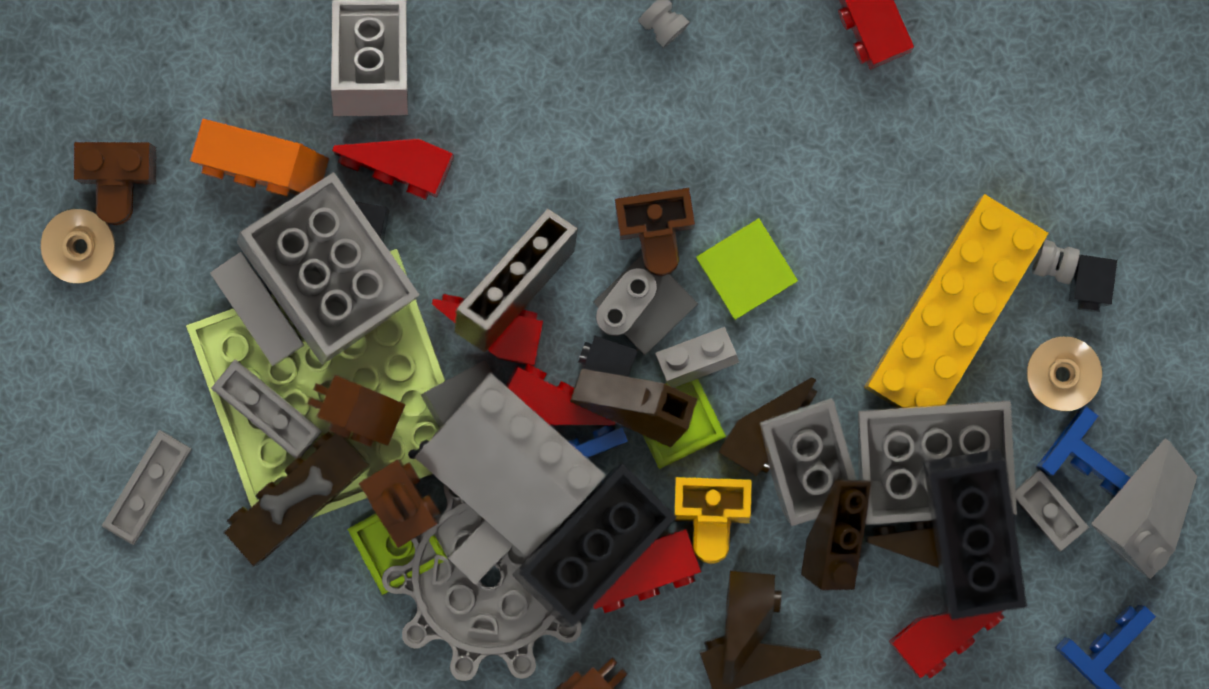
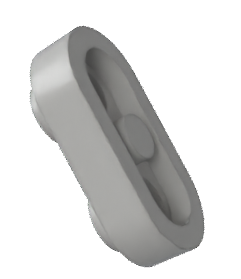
[596,268,657,336]

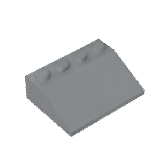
[237,172,420,365]
[415,372,605,557]
[858,401,1017,525]

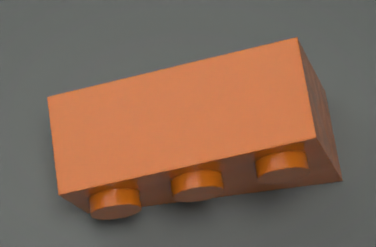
[190,118,329,197]

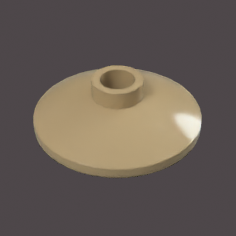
[41,209,115,283]
[1027,336,1102,411]

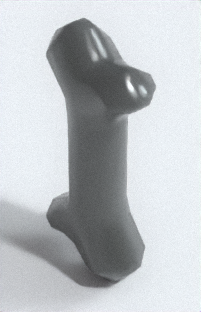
[260,466,333,524]

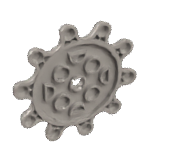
[382,484,582,681]

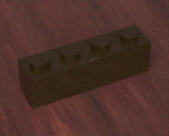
[455,208,578,353]
[224,431,371,566]

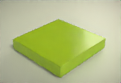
[696,218,798,321]
[643,379,726,469]
[347,514,448,595]

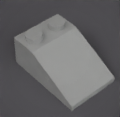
[331,0,408,116]
[760,398,856,526]
[1091,439,1197,579]

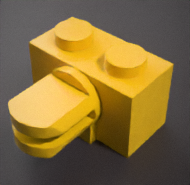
[675,477,752,564]

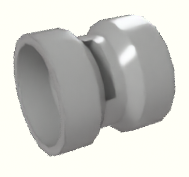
[638,0,690,48]
[1032,239,1080,285]

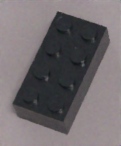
[923,449,1027,620]
[512,464,677,628]

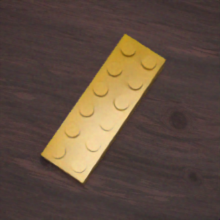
[864,194,1049,408]

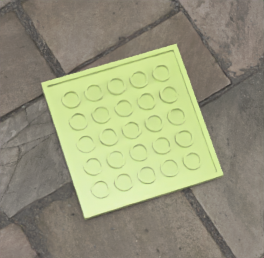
[186,249,445,519]

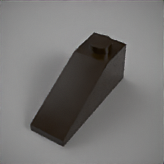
[722,571,781,684]
[699,635,822,689]

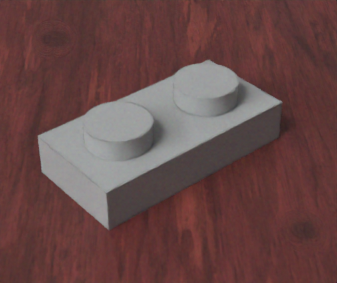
[655,327,739,388]
[1015,470,1089,552]

